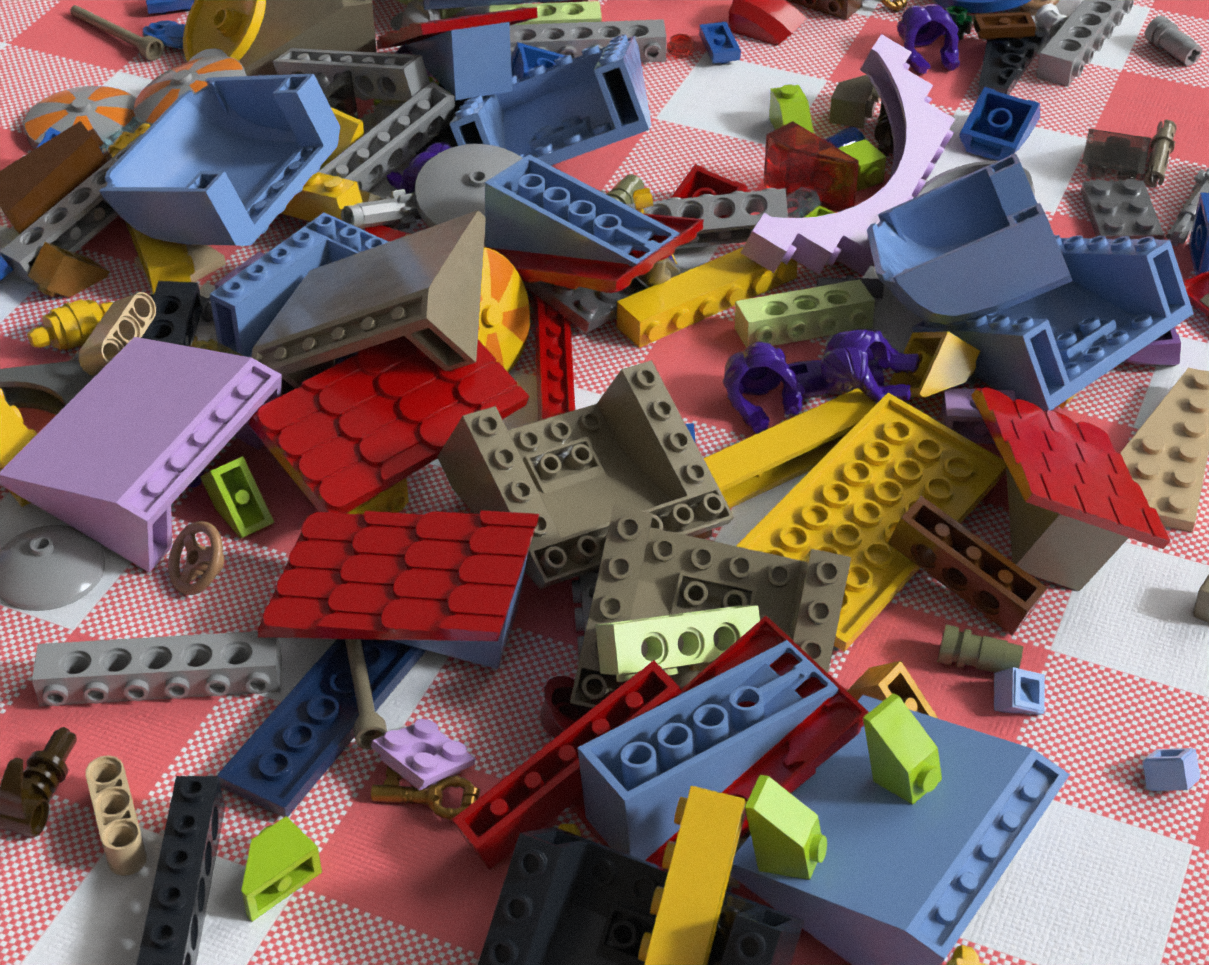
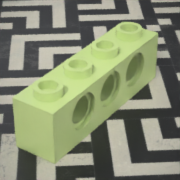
[489,1,602,25]
[735,279,875,348]
[595,605,760,682]

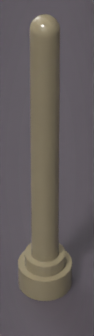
[70,5,164,61]
[345,639,388,750]

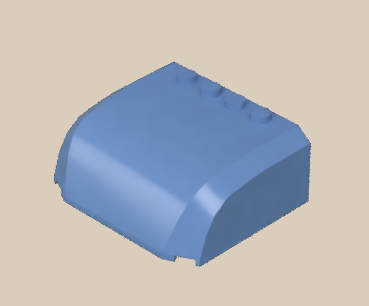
[99,74,340,246]
[867,154,1072,325]

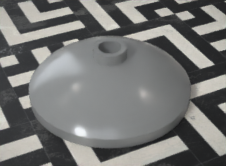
[0,525,105,611]

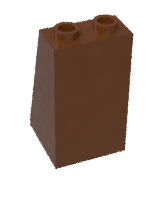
[0,121,113,235]

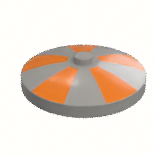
[133,56,247,125]
[24,86,140,153]

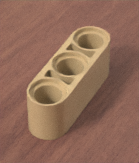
[79,292,156,375]
[86,755,147,876]

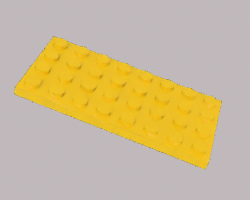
[736,393,1006,652]

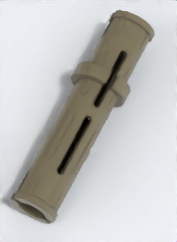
[1144,120,1177,187]

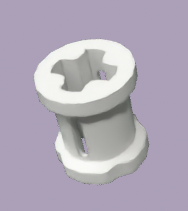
[1035,4,1068,38]

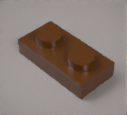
[973,12,1036,40]

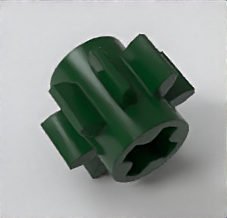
[943,6,973,40]

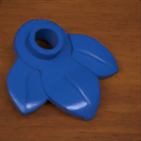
[142,20,185,48]

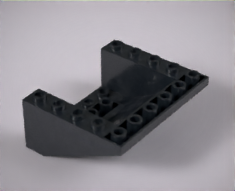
[478,827,805,965]

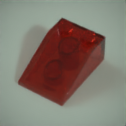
[763,121,859,212]

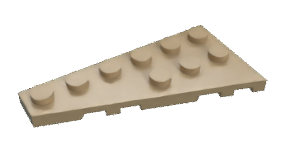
[1120,367,1209,532]

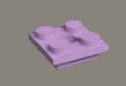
[371,719,476,790]

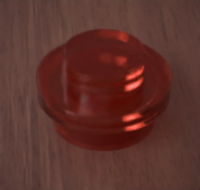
[667,34,695,59]

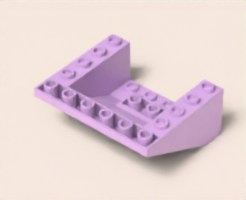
[0,337,282,573]

